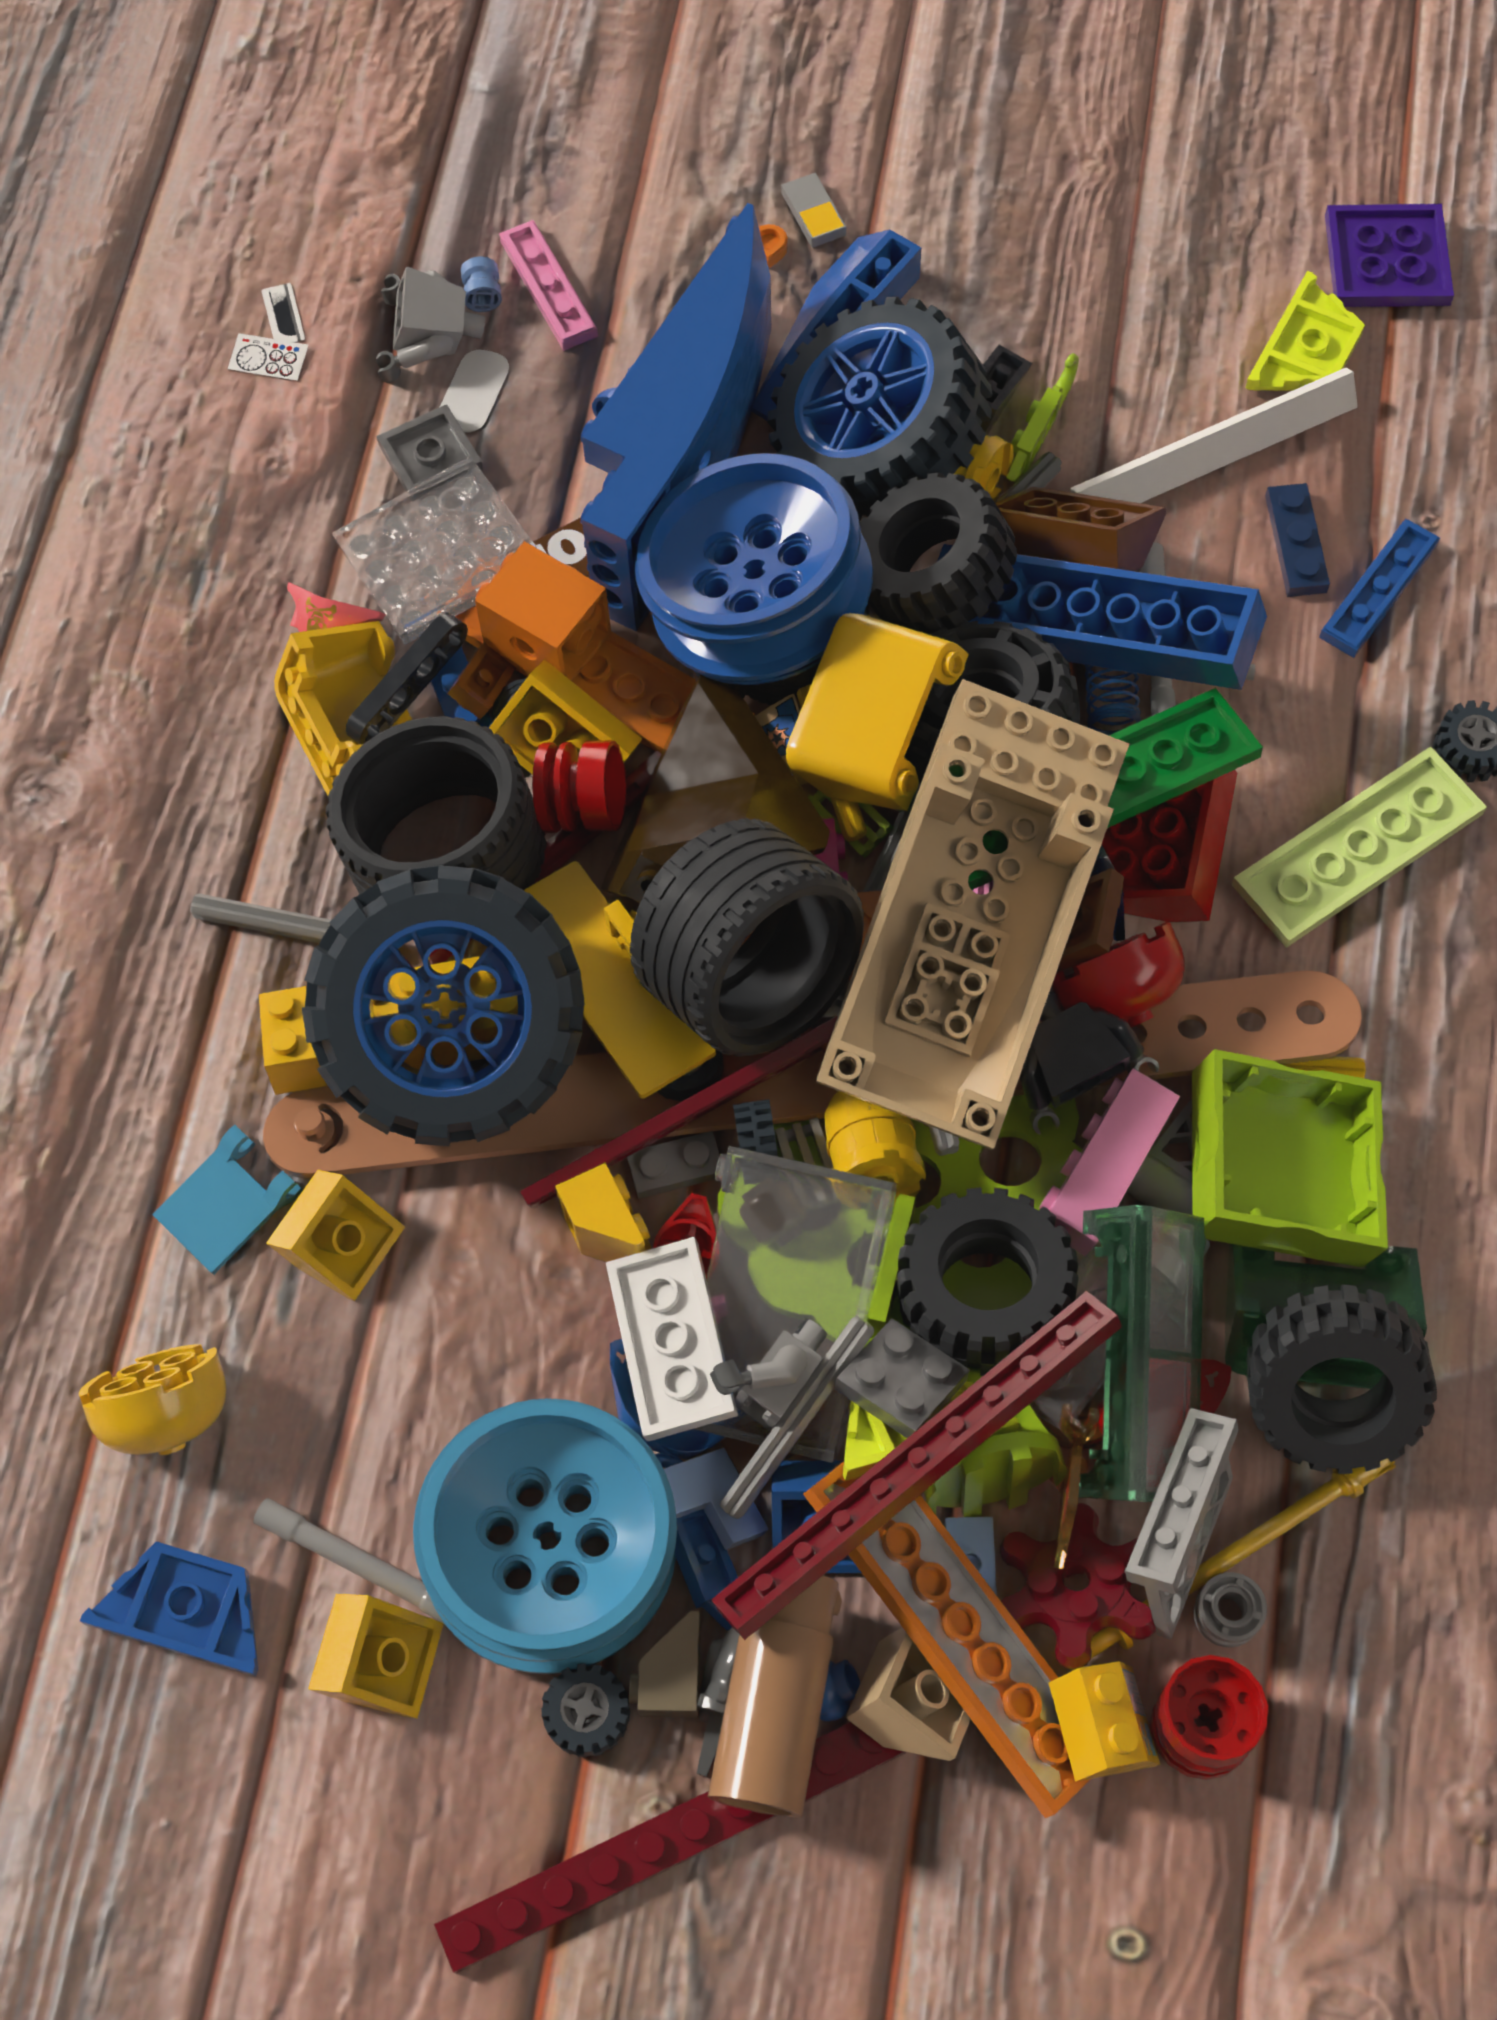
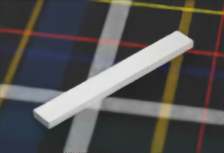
[1070,368,1358,503]

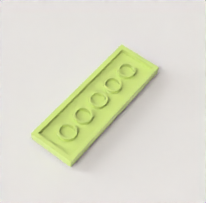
[1232,746,1487,948]

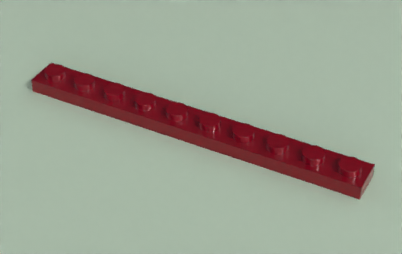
[711,1291,1122,1640]
[434,1722,906,1974]

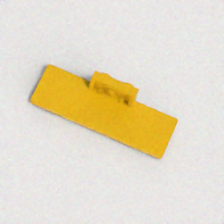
[523,861,716,1099]

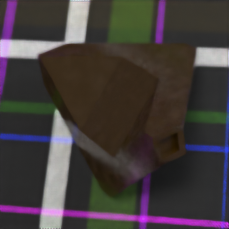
[601,675,830,903]

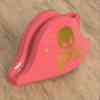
[287,582,386,632]

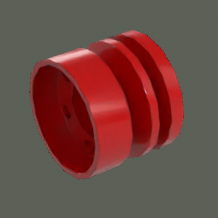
[532,740,626,833]
[1150,1655,1268,1780]

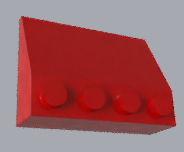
[1090,770,1238,922]

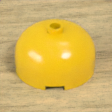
[79,1344,226,1455]

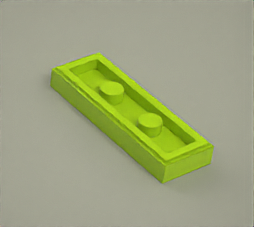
[867,1194,916,1338]

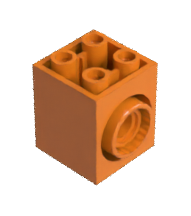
[475,541,612,681]

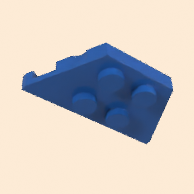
[80,1541,258,1677]

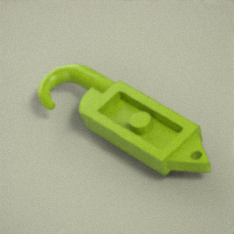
[1006,353,1079,482]

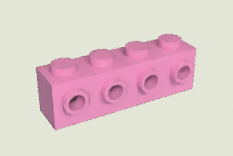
[1039,1068,1180,1256]

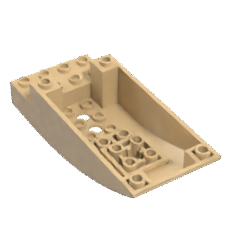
[816,679,1129,1150]

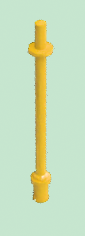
[1090,1458,1396,1660]

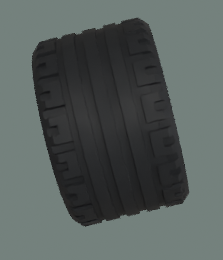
[326,716,546,894]
[630,818,864,1057]

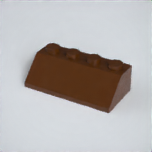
[995,487,1166,571]

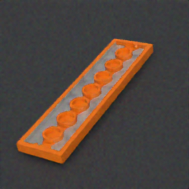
[803,1461,1091,1818]

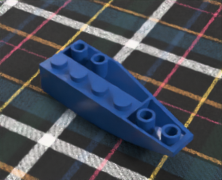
[752,229,922,421]

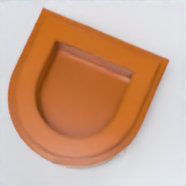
[759,224,788,269]

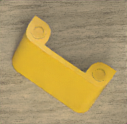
[786,613,969,811]
[274,621,413,796]

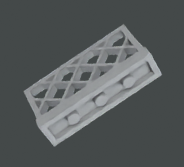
[1125,1408,1239,1639]

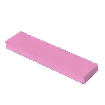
[499,220,598,351]

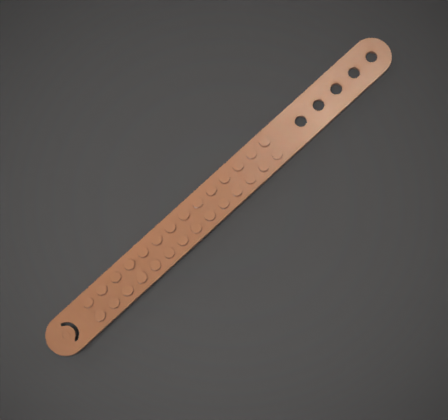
[263,970,1362,1178]

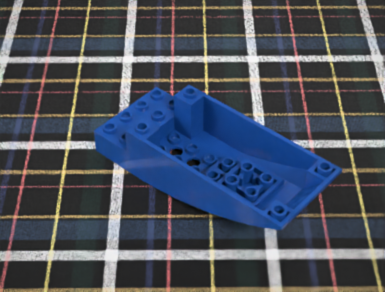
[581,203,772,632]

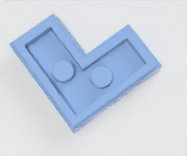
[664,1448,769,1550]

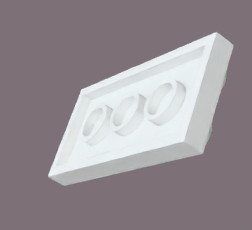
[606,1237,738,1442]

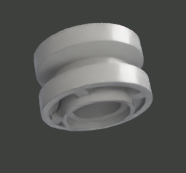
[1193,1572,1267,1648]

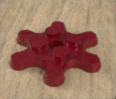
[1000,1503,1156,1670]

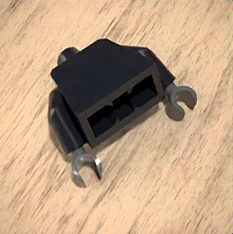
[1020,991,1159,1135]

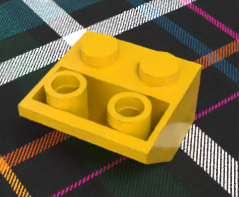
[555,1163,652,1262]

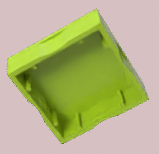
[1192,1049,1388,1267]

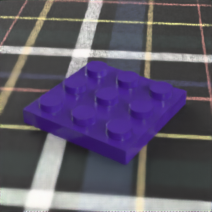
[1325,204,1454,307]

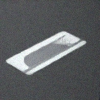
[262,283,305,342]

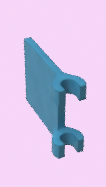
[152,1125,303,1275]

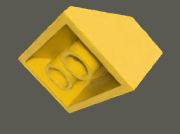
[489,659,642,775]

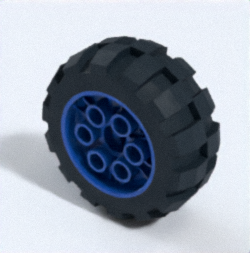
[302,865,585,1146]

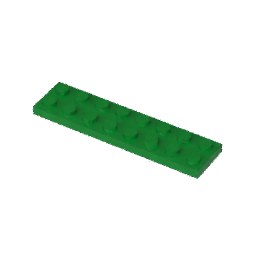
[968,687,1263,890]

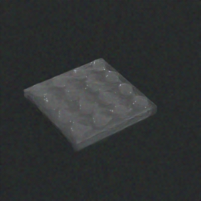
[332,456,537,645]

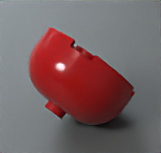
[1052,921,1185,1027]

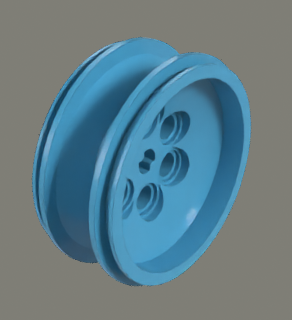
[413,1399,677,1674]

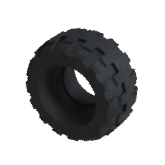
[905,621,1080,784]

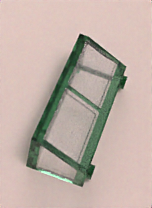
[1075,1205,1206,1502]

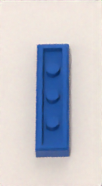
[1319,518,1440,658]

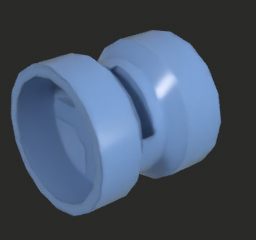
[461,256,502,312]

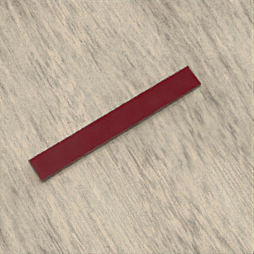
[520,1016,838,1209]

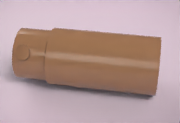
[708,1575,842,1818]

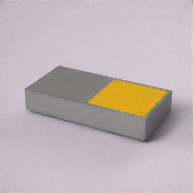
[781,172,846,248]

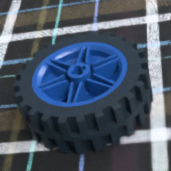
[767,297,992,521]

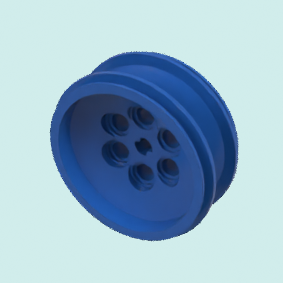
[635,453,873,685]

